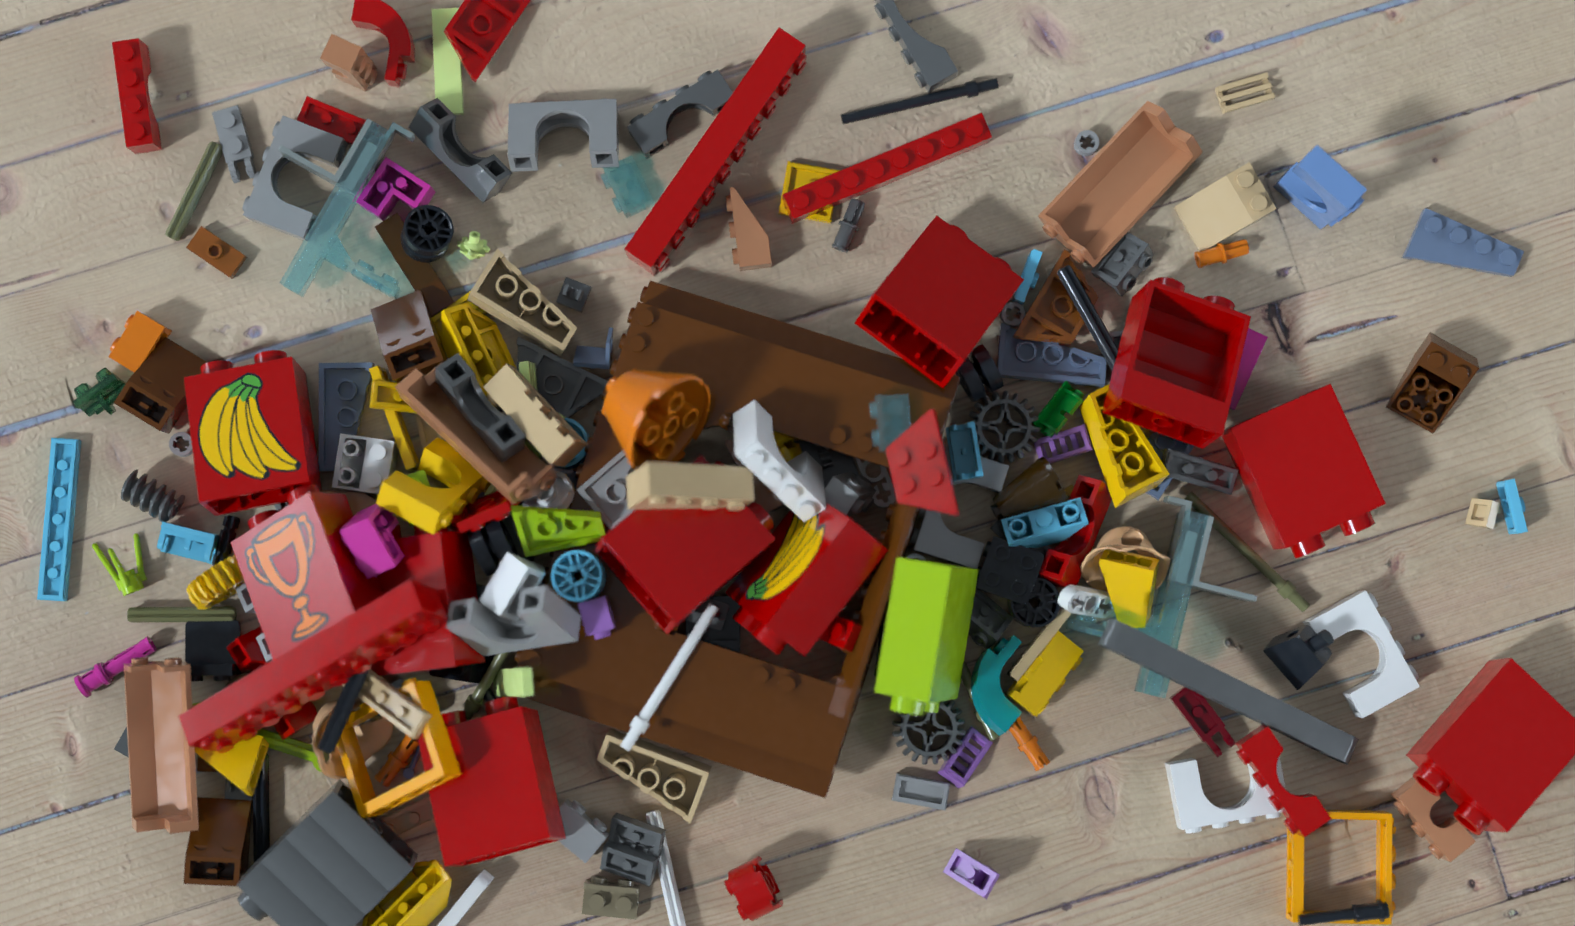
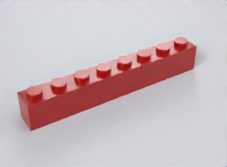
[782,113,992,224]

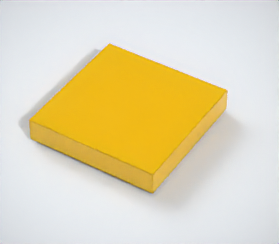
[778,161,840,224]

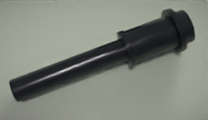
[1297,899,1389,926]

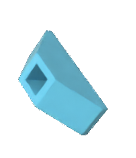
[1001,497,1088,548]

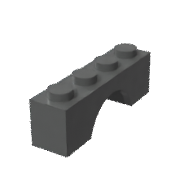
[627,69,733,159]
[408,98,512,203]
[435,353,526,463]

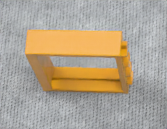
[337,678,461,818]
[1286,809,1396,925]

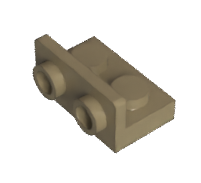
[582,876,640,919]

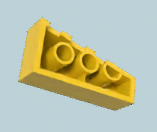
[1079,384,1169,508]

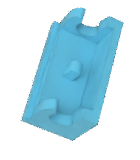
[945,421,984,482]
[157,522,219,564]

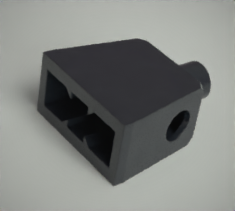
[1263,624,1334,690]

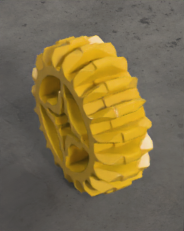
[187,555,245,609]

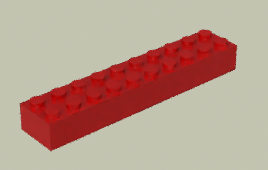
[624,27,807,276]
[179,580,449,753]

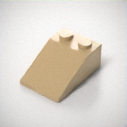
[1174,162,1277,251]

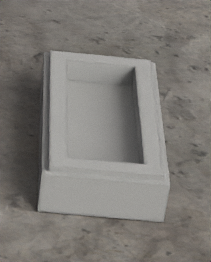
[892,773,950,811]

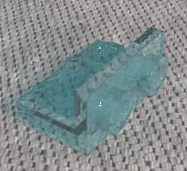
[600,155,655,218]
[870,394,911,453]

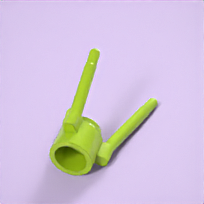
[92,533,147,596]

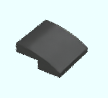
[600,813,666,886]

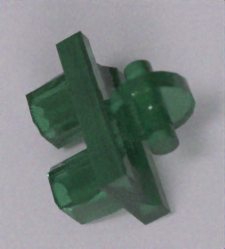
[73,368,126,417]

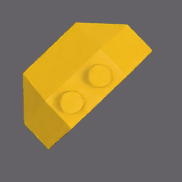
[441,303,517,407]
[362,859,452,926]

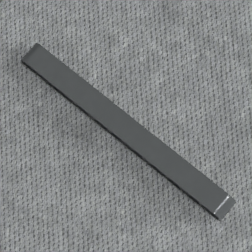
[1098,618,1359,765]

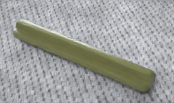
[165,141,223,241]
[127,607,237,623]

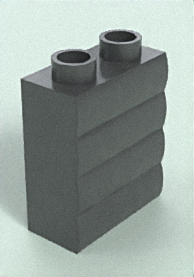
[237,779,418,926]

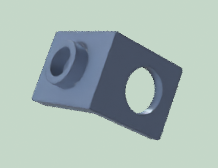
[573,327,613,369]

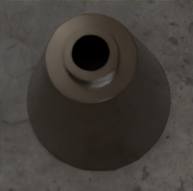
[990,456,1069,520]

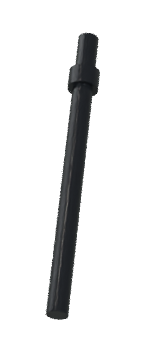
[841,78,999,125]

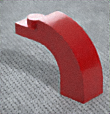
[351,0,415,87]
[819,616,862,652]

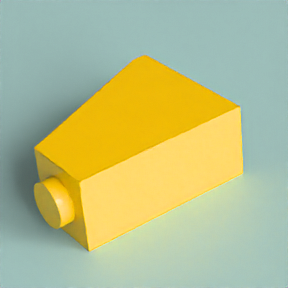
[1099,549,1160,629]
[194,735,269,796]

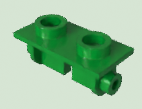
[1032,381,1085,438]

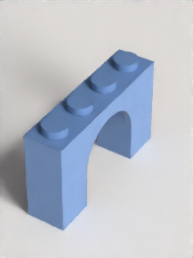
[1273,145,1367,230]

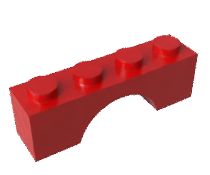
[112,38,162,154]
[1039,475,1112,588]
[226,626,317,740]
[1235,725,1331,838]

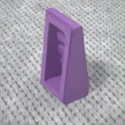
[1034,424,1094,464]
[938,726,993,788]

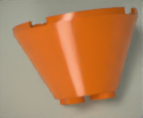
[602,369,711,470]

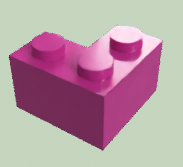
[356,157,436,221]
[340,504,404,579]

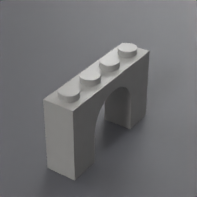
[508,99,619,172]
[243,116,348,242]
[910,446,1009,569]
[446,585,581,656]

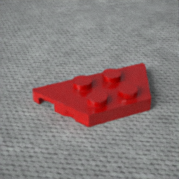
[444,0,531,82]
[886,409,960,516]
[447,490,521,533]

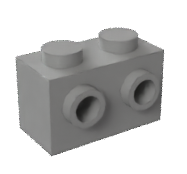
[824,471,877,517]
[559,800,609,863]

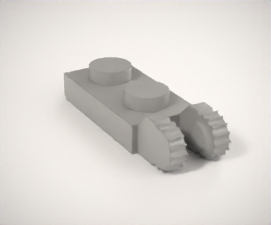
[212,105,256,183]

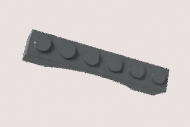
[874,0,958,93]

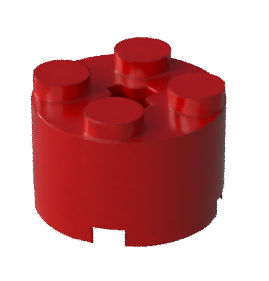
[724,856,783,921]

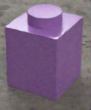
[578,596,617,640]

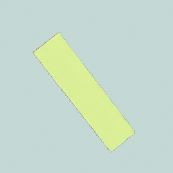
[432,8,464,115]
[493,667,534,697]

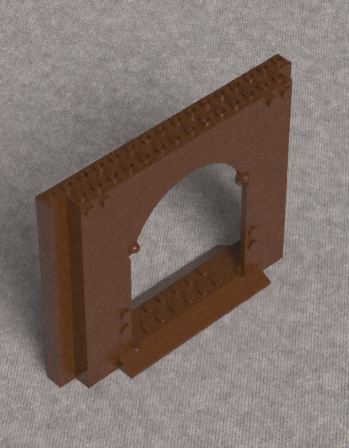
[515,281,960,798]

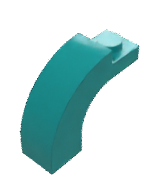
[971,635,1022,736]

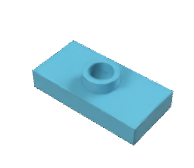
[1012,249,1043,305]
[1496,479,1528,534]

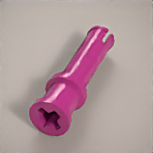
[74,636,157,698]

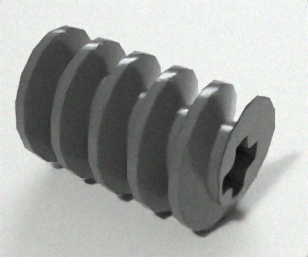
[121,469,185,522]

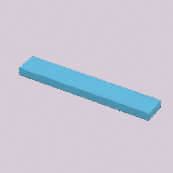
[37,438,81,601]

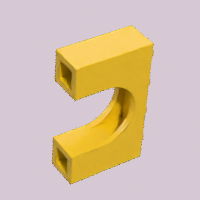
[376,437,491,535]

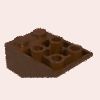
[370,289,448,383]
[1386,332,1479,434]
[114,337,208,434]
[183,797,252,887]

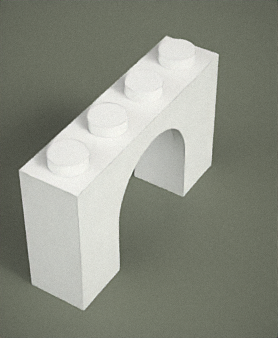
[733,400,826,522]
[1303,590,1420,718]
[1165,757,1286,833]

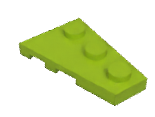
[512,506,606,557]

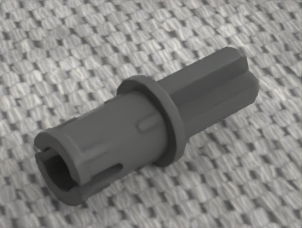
[832,199,865,253]

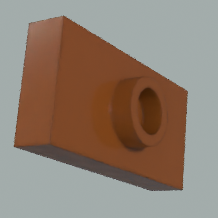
[186,226,247,279]

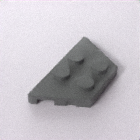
[517,337,608,418]

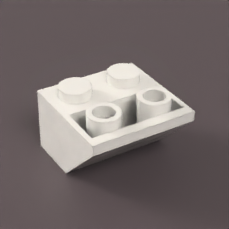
[332,433,399,495]
[479,552,545,622]

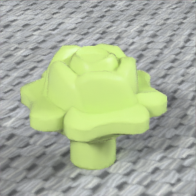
[457,231,490,260]

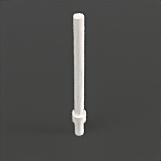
[620,603,719,751]

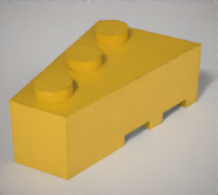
[1005,631,1084,717]

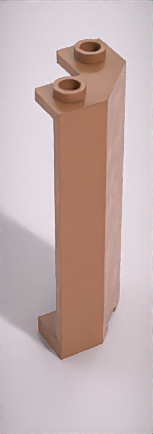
[1038,101,1203,268]
[395,362,557,504]
[124,657,199,834]

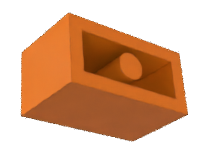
[108,311,172,373]

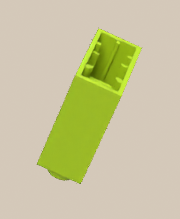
[875,557,979,715]

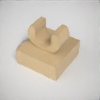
[1465,498,1501,529]

